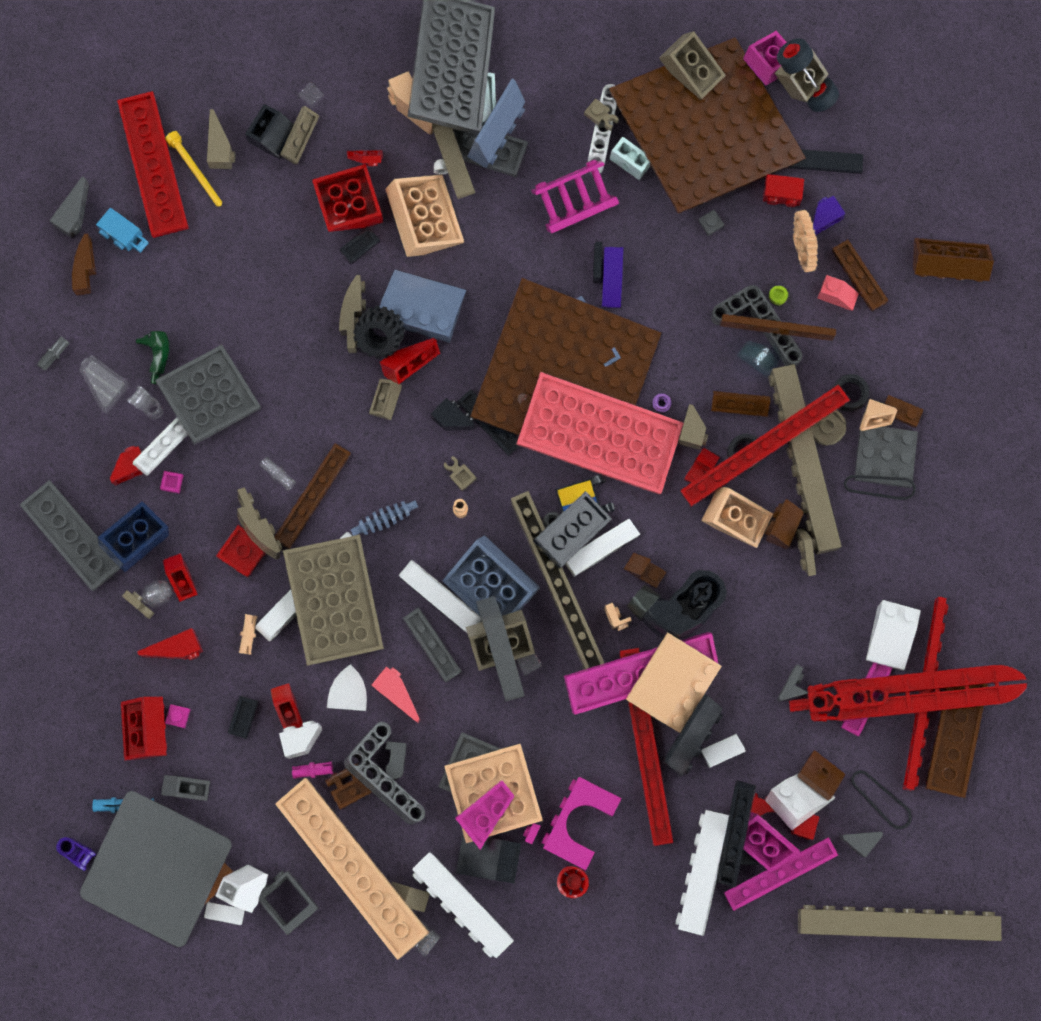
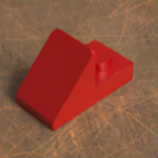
[684,448,720,484]

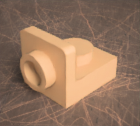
[604,603,632,631]

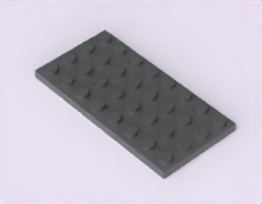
[408,0,495,135]

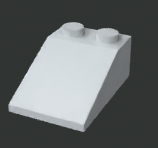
[866,600,921,671]
[765,774,835,830]

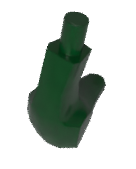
[136,331,169,384]

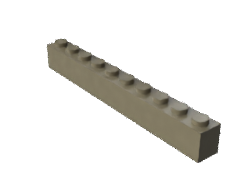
[768,364,842,555]
[511,491,605,670]
[798,905,1002,941]

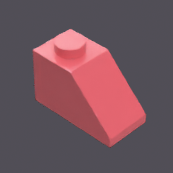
[817,275,859,311]

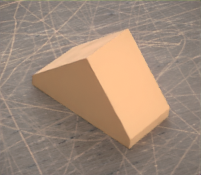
[860,399,898,431]

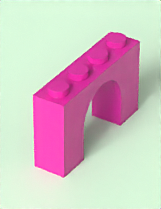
[541,777,621,870]

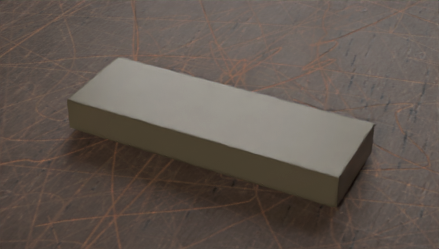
[280,106,319,164]

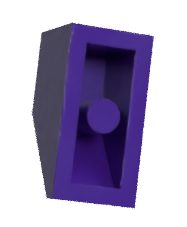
[813,195,846,236]

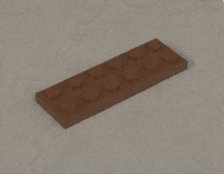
[925,684,988,798]

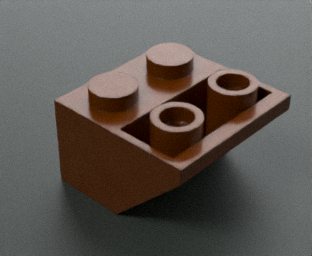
[765,499,804,550]

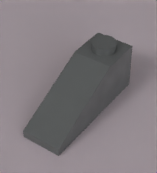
[50,176,89,238]

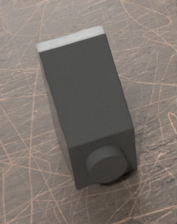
[161,775,210,801]

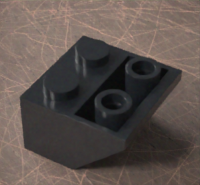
[245,104,294,160]

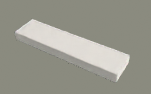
[133,418,188,476]

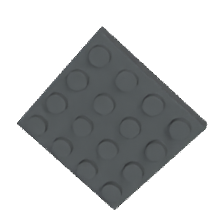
[155,345,261,445]

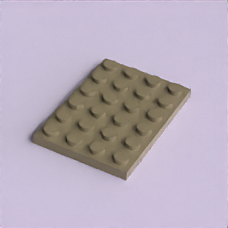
[283,535,384,666]

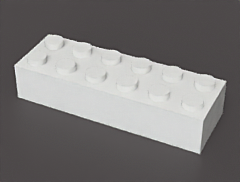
[676,810,729,936]
[412,852,514,958]

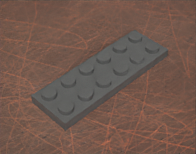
[20,480,121,592]

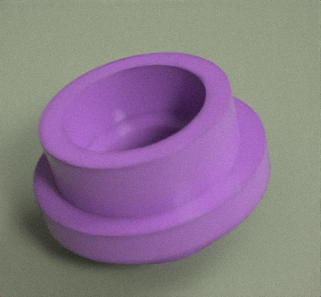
[652,394,671,413]

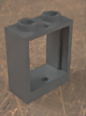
[258,871,319,935]

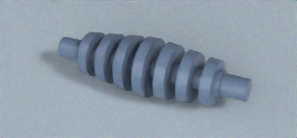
[350,501,418,536]

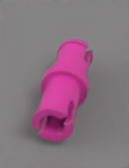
[292,761,333,779]

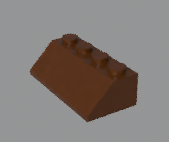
[913,238,994,282]

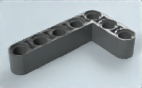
[711,285,802,367]
[476,596,525,702]
[344,722,425,825]

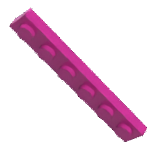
[723,837,838,911]

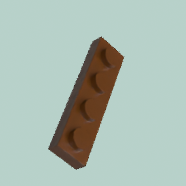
[831,239,889,312]

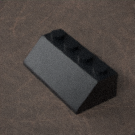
[661,694,723,777]

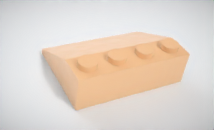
[385,175,464,257]
[626,632,722,733]

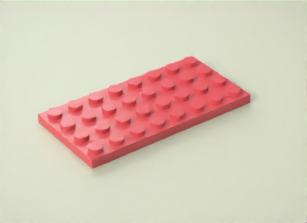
[516,372,683,495]

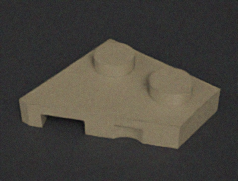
[796,528,816,576]

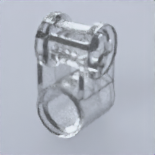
[126,385,164,420]

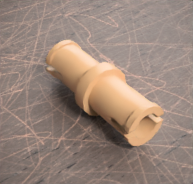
[453,499,468,518]
[239,614,258,655]

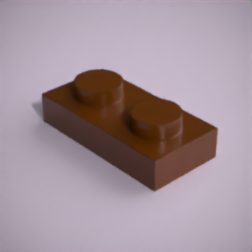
[884,395,924,428]

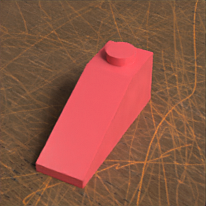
[372,667,420,723]

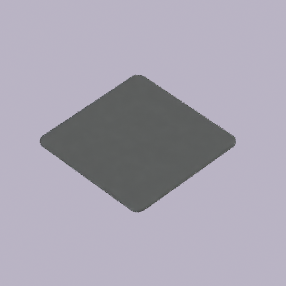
[80,791,232,947]

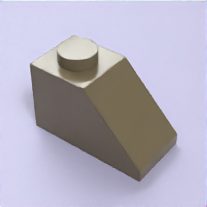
[678,404,708,450]

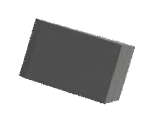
[840,832,883,858]

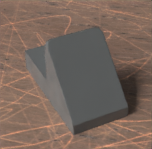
[777,665,808,702]

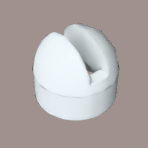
[434,159,448,174]

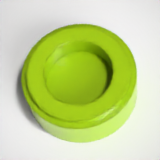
[769,286,788,305]

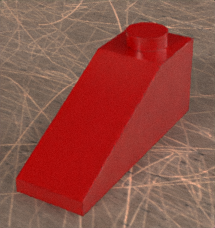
[380,338,440,385]
[137,628,203,660]

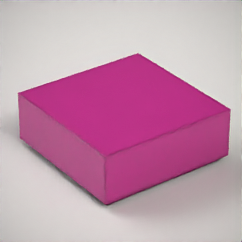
[160,471,184,494]

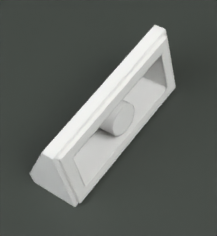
[701,734,746,768]

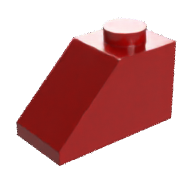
[110,446,143,486]
[163,553,198,602]
[270,683,303,729]

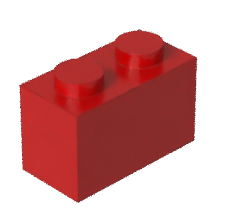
[763,174,804,207]

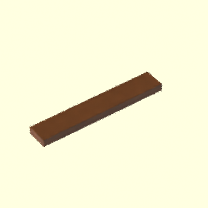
[720,314,836,341]
[274,443,351,549]

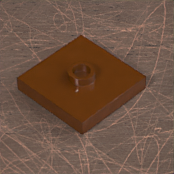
[797,750,846,801]

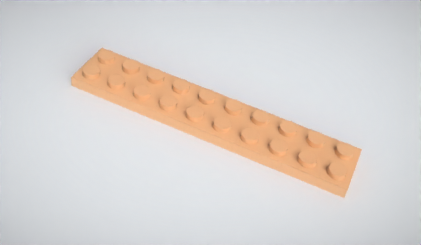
[276,778,429,960]

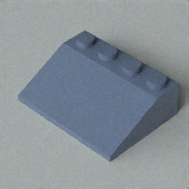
[467,79,525,168]
[380,270,466,343]
[442,535,540,616]

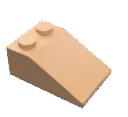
[387,71,433,135]
[702,487,773,548]

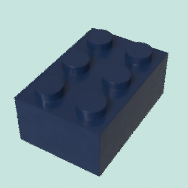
[98,501,169,572]

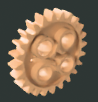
[793,210,818,272]

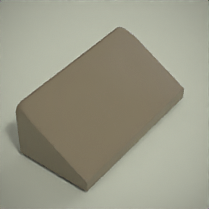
[369,379,402,420]

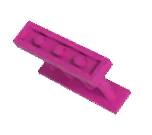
[531,159,619,233]

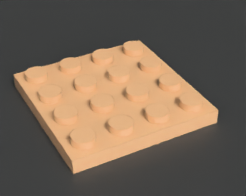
[444,744,543,843]

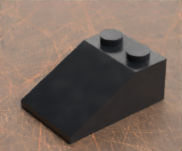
[456,834,521,884]

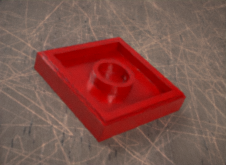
[216,525,266,578]

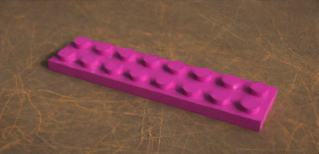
[564,632,718,715]

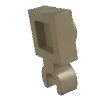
[584,98,618,131]
[444,456,477,491]
[122,590,155,619]

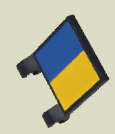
[555,474,615,513]

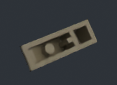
[207,109,236,169]

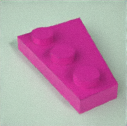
[455,780,514,850]

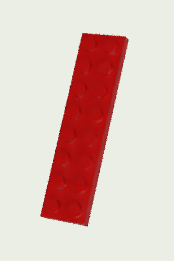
[117,91,189,238]

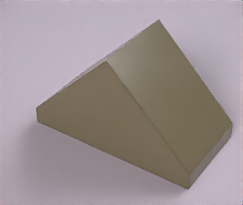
[391,882,430,912]

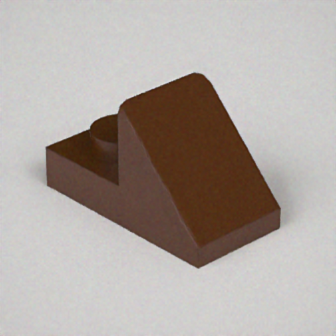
[624,553,666,589]

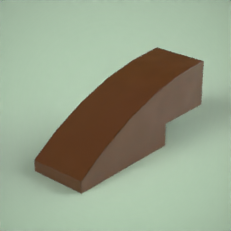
[72,233,96,296]

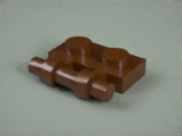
[325,762,372,810]

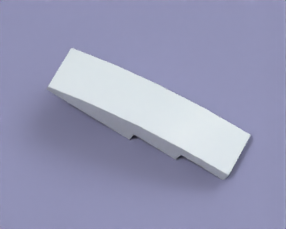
[565,519,640,577]

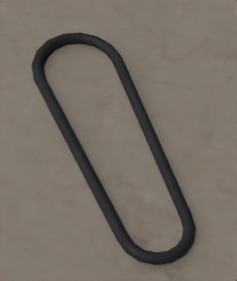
[844,475,916,500]
[851,770,912,829]

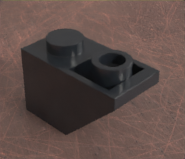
[431,398,474,431]

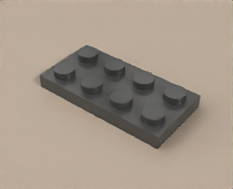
[454,127,528,177]

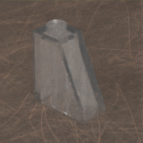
[79,355,130,415]

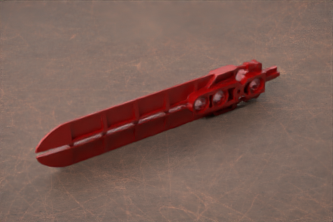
[789,665,1027,722]

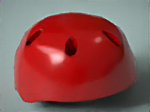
[557,866,589,898]

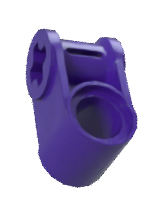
[56,837,97,871]

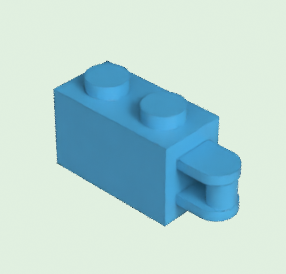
[96,208,149,253]

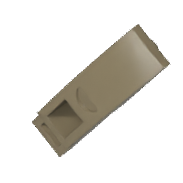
[339,275,366,353]
[237,487,282,560]

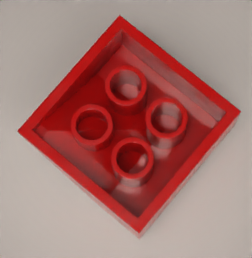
[312,164,383,232]

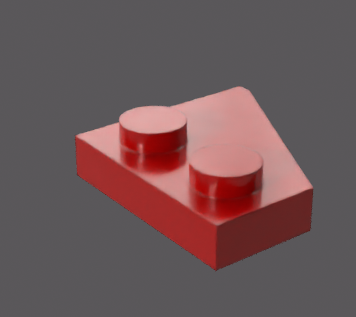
[347,150,383,166]

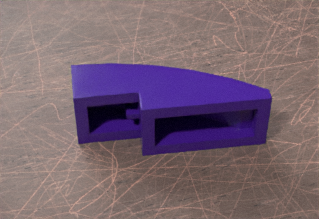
[602,247,623,308]

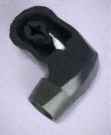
[627,570,727,640]

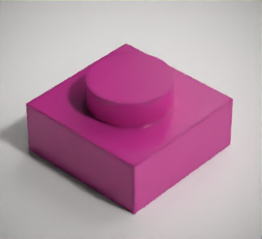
[165,704,190,728]
[523,823,540,844]

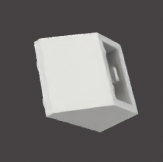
[279,721,322,759]
[215,865,268,913]

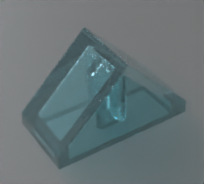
[737,341,778,377]

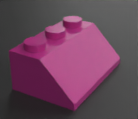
[744,812,800,872]

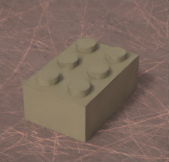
[466,610,535,671]

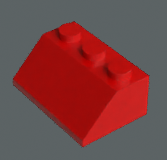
[121,697,167,761]

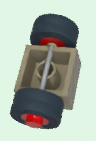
[775,38,839,112]

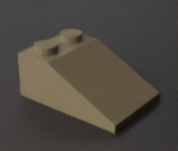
[659,31,726,99]

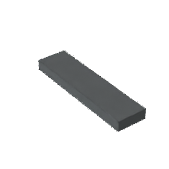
[403,608,462,683]

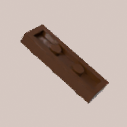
[711,391,770,417]

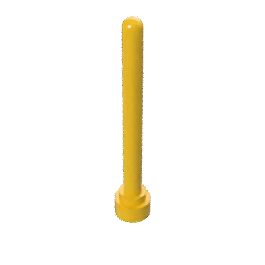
[165,131,222,207]

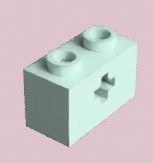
[610,137,650,180]

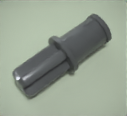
[37,336,70,371]

